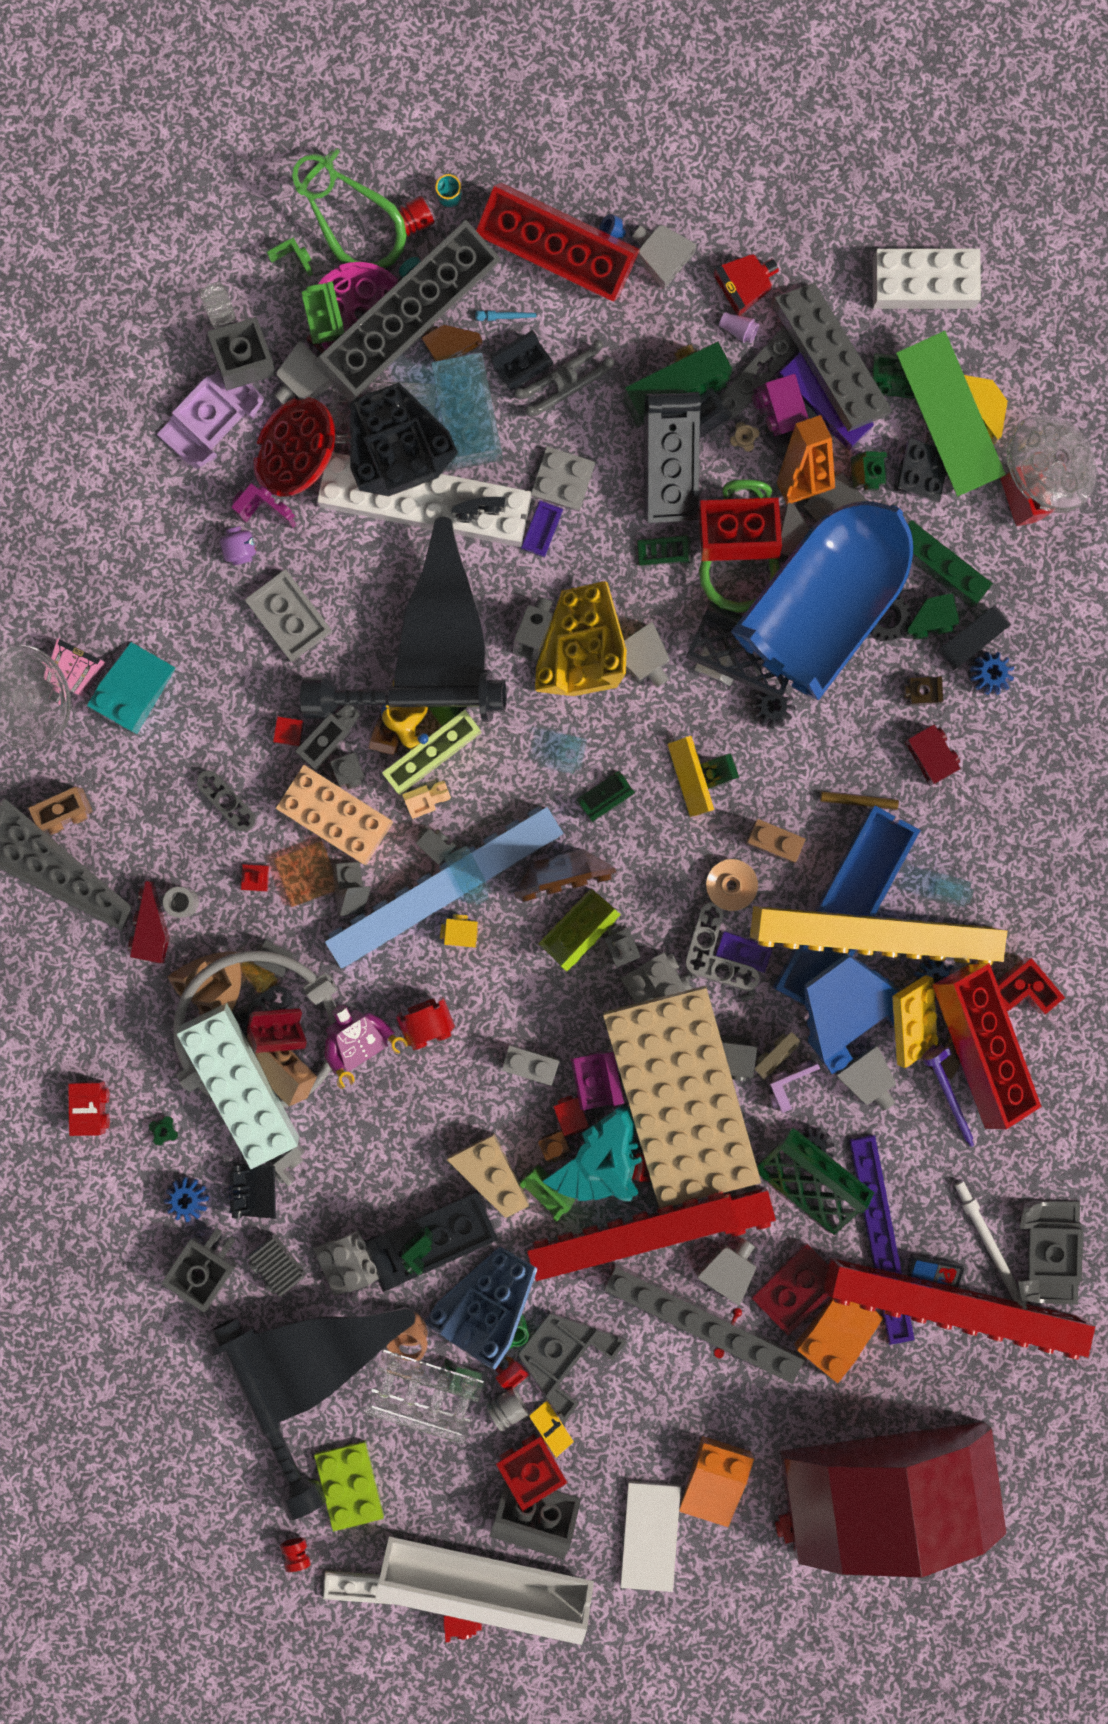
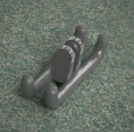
[514,340,614,417]

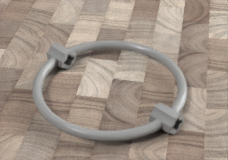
[173,951,338,1108]

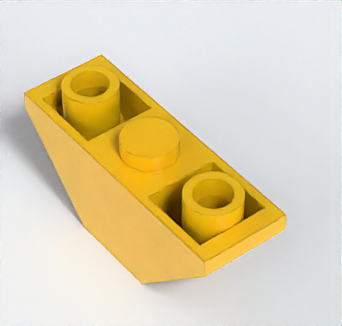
[964,375,1008,444]

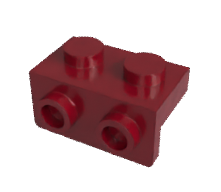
[247,1008,307,1053]

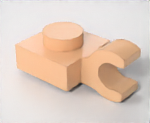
[402,781,451,819]

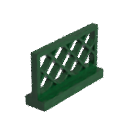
[757,1127,875,1235]

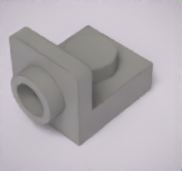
[273,1144,305,1186]

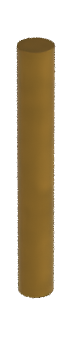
[820,792,899,810]

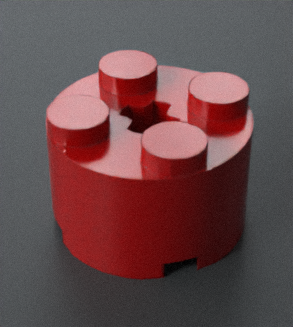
[395,997,455,1051]

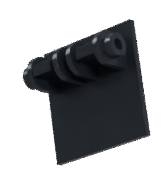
[895,438,946,502]
[228,1163,276,1219]

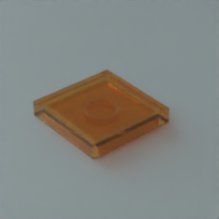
[274,841,335,907]

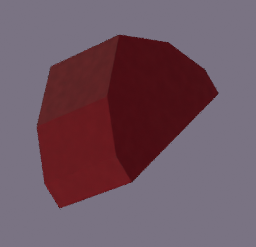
[780,1422,1007,1578]

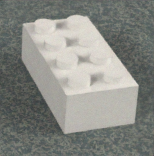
[872,249,981,309]

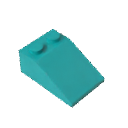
[87,642,176,734]

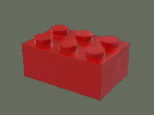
[699,497,782,561]

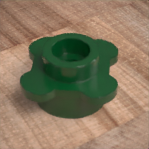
[149,1116,178,1146]

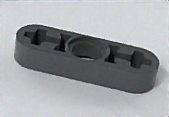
[197,771,257,832]

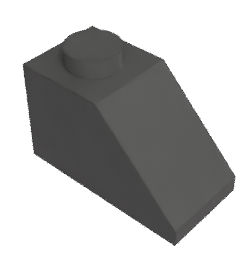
[779,503,810,560]

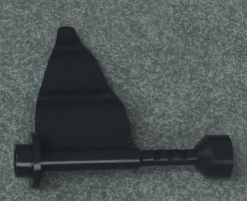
[300,517,507,722]
[205,1308,415,1520]

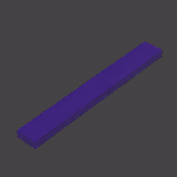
[849,1135,915,1345]

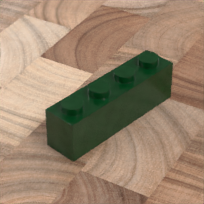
[908,520,993,608]

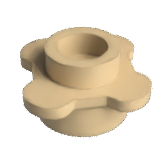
[730,422,760,452]

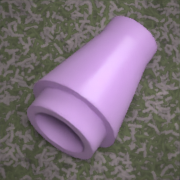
[719,312,759,343]

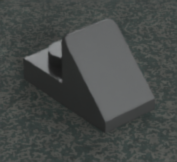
[332,862,370,916]

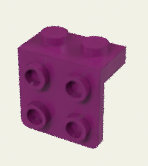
[231,483,297,529]

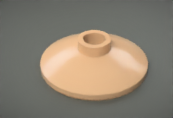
[706,859,758,911]

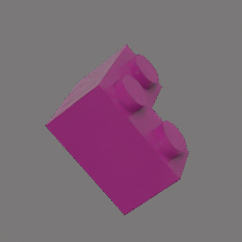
[752,374,808,437]

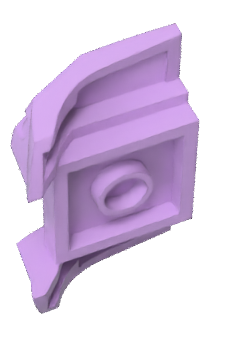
[157,370,264,469]

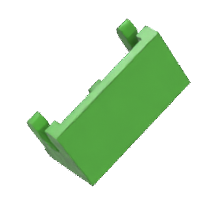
[301,281,345,344]
[519,1164,575,1222]

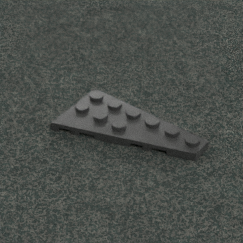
[0,799,132,931]

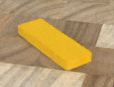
[667,736,714,818]

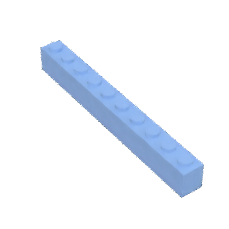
[325,806,563,969]

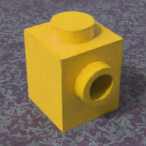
[440,914,478,948]

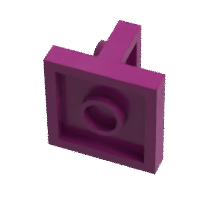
[571,1051,624,1110]

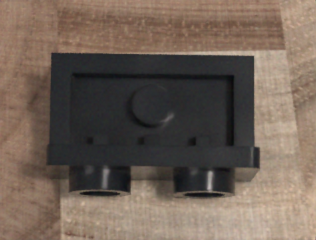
[490,330,554,392]

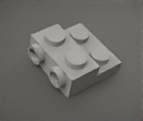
[621,952,693,1003]
[313,1230,379,1296]

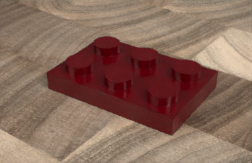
[751,1242,829,1336]

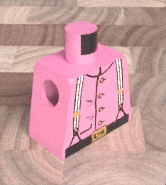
[46,638,107,705]

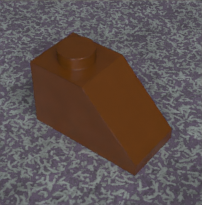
[422,325,483,370]

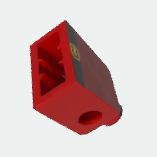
[713,254,779,316]

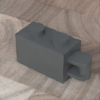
[603,924,641,967]

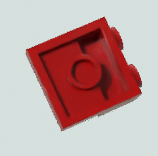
[496,1434,568,1511]

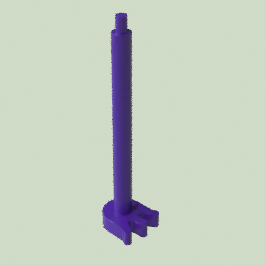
[922,1044,974,1147]

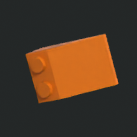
[794,1298,883,1383]
[679,1436,754,1527]

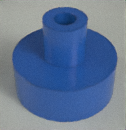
[599,214,626,239]

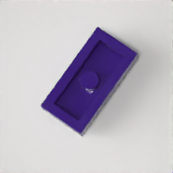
[715,931,773,973]

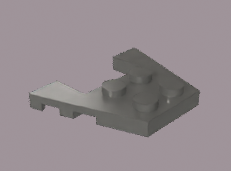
[518,1312,627,1423]

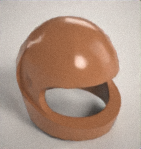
[386,1311,428,1363]

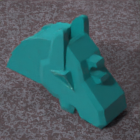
[543,1105,642,1201]

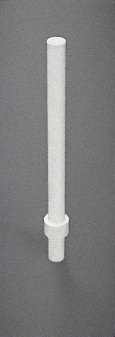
[954,1181,1027,1309]

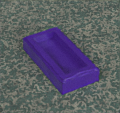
[521,500,563,558]

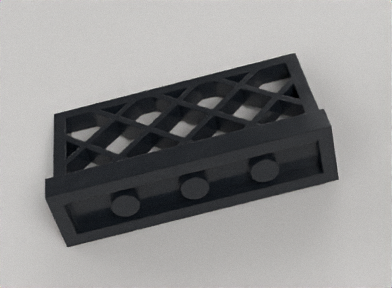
[685,602,789,700]

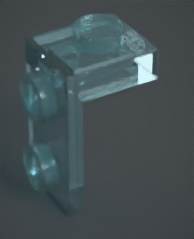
[445,846,492,906]

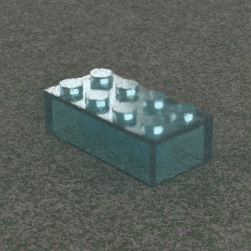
[431,353,503,470]

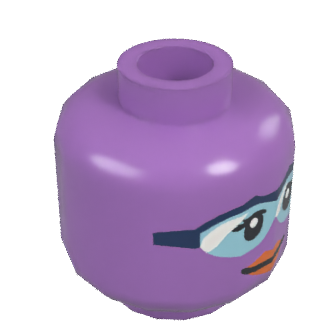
[219,526,257,566]

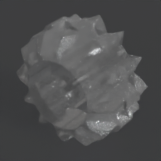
[199,282,236,329]

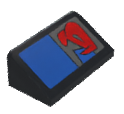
[907,1254,965,1287]

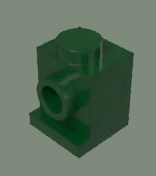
[850,451,887,492]

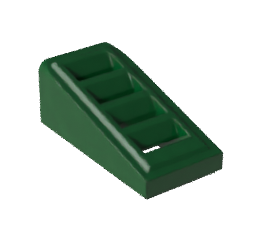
[637,535,692,566]

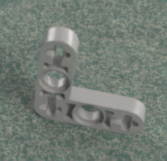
[685,903,759,991]

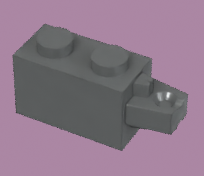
[295,705,361,770]

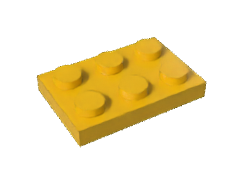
[892,975,938,1068]

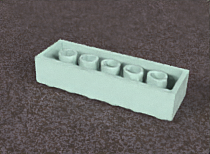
[177,1003,299,1169]

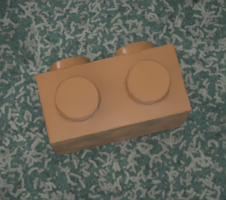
[28,787,93,835]

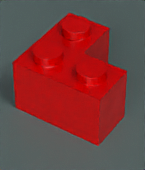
[996,957,1065,1015]

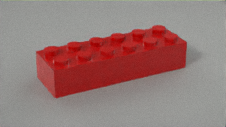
[476,182,640,302]
[932,963,1042,1130]

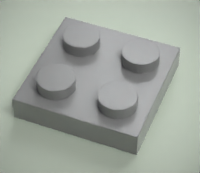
[531,446,596,512]

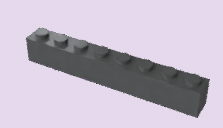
[604,1263,804,1384]

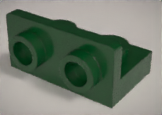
[872,353,915,399]
[401,1226,433,1276]

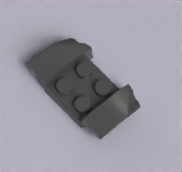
[1018,1200,1083,1305]

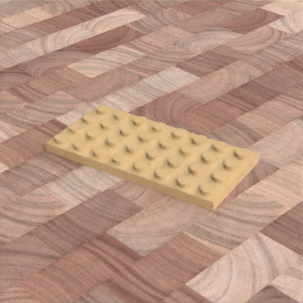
[603,985,761,1207]

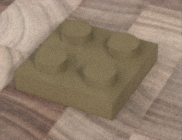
[755,1032,801,1080]

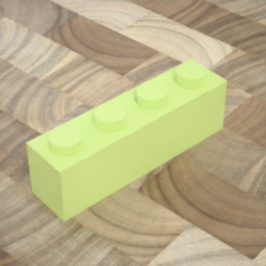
[382,710,482,795]

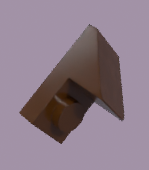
[368,712,400,755]

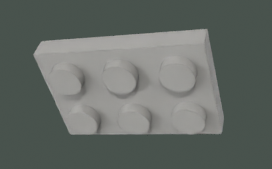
[245,569,333,662]

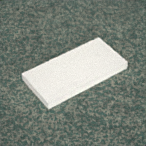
[621,1481,681,1592]

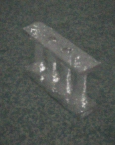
[364,1350,484,1445]

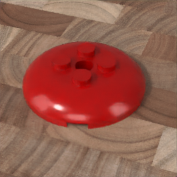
[253,397,335,497]

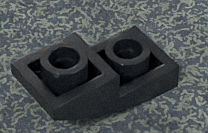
[451,496,506,523]

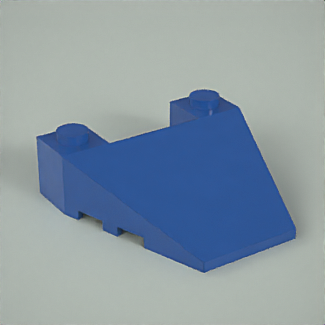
[804,954,901,1075]

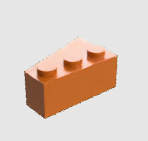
[777,415,835,505]

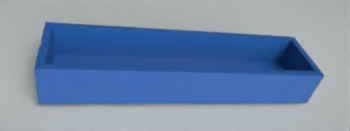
[773,805,921,1006]

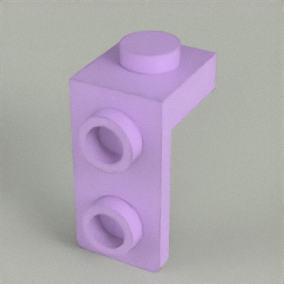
[768,1060,820,1113]

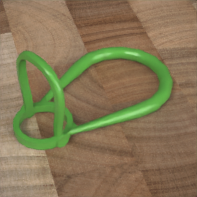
[292,148,407,269]
[698,480,780,613]

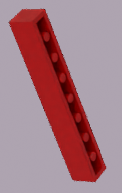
[527,1191,738,1281]

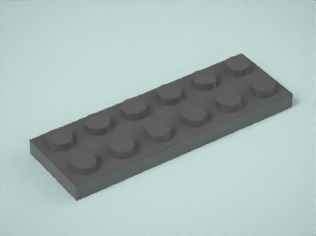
[771,283,892,432]

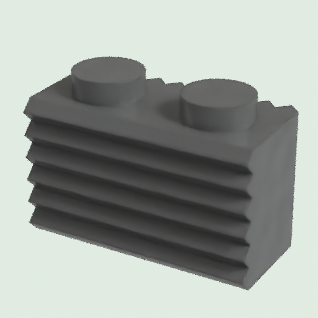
[248,1233,307,1297]

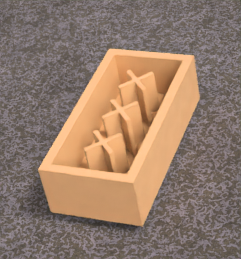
[276,765,393,865]

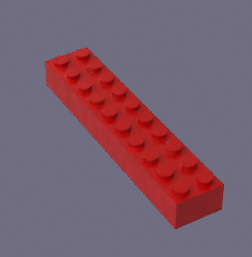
[823,1257,1096,1360]

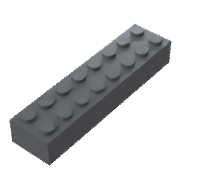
[315,220,501,403]

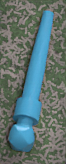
[475,310,536,321]

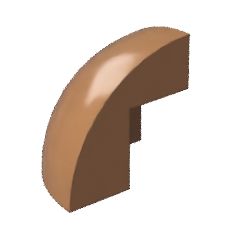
[167,951,241,1015]

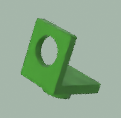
[267,237,313,277]

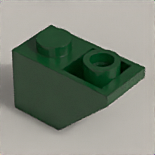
[904,593,959,640]

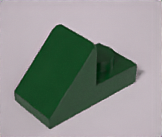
[700,753,740,789]

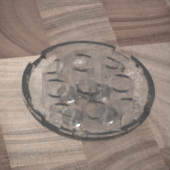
[1007,414,1097,513]

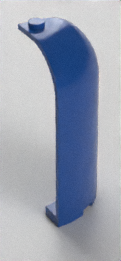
[731,501,913,700]

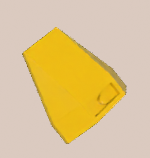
[535,581,627,696]

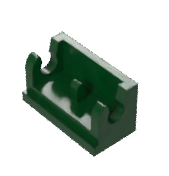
[576,771,635,823]

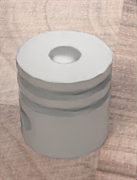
[163,887,199,918]
[486,1388,529,1431]

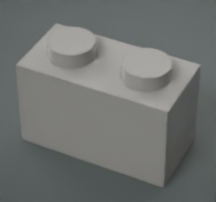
[502,1044,559,1086]

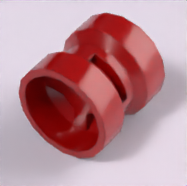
[280,1537,311,1572]

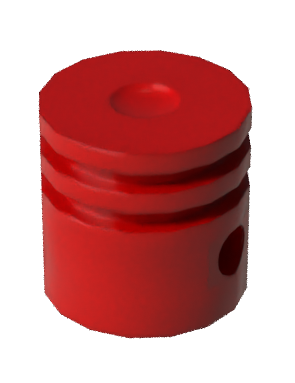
[398,195,435,238]

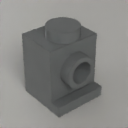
[416,825,457,865]

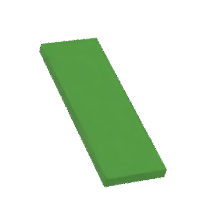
[896,330,1006,497]

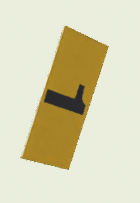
[529,1401,574,1458]

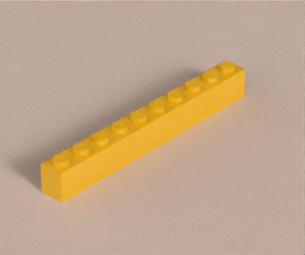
[750,906,1007,965]

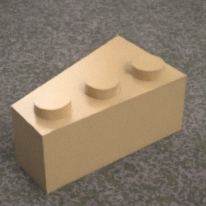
[447,1133,529,1218]

